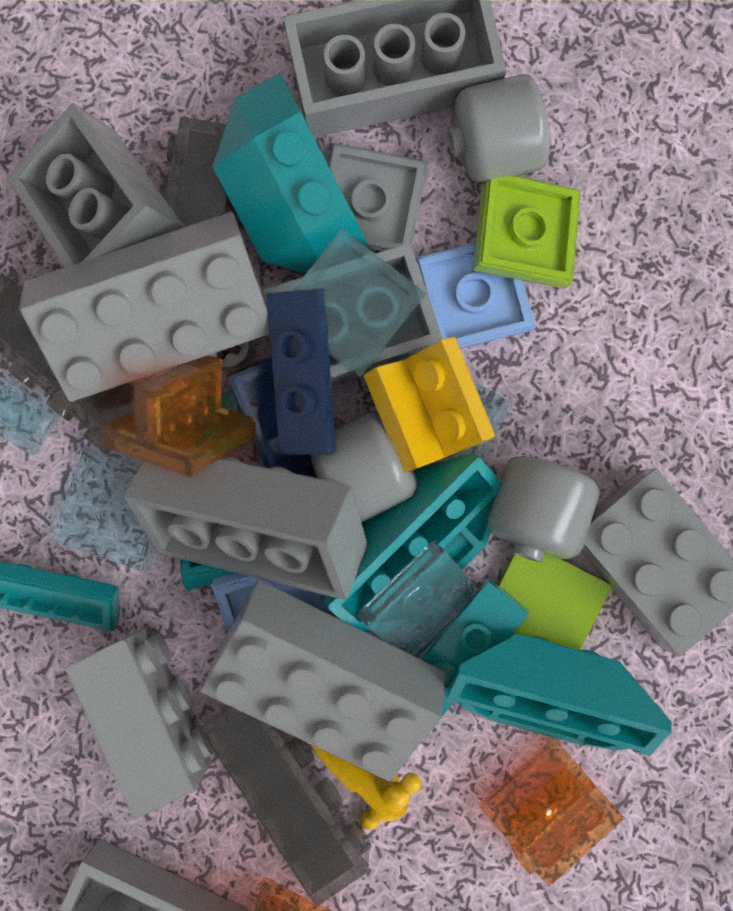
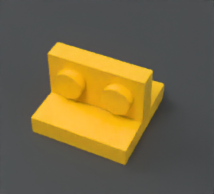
[363,336,496,473]

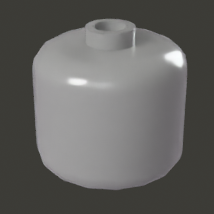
[448,74,550,184]
[310,411,418,523]
[488,456,600,563]

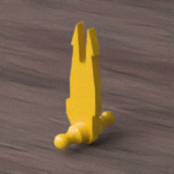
[309,744,422,830]

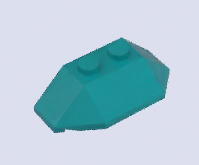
[213,73,373,275]
[324,453,502,633]
[446,633,672,756]

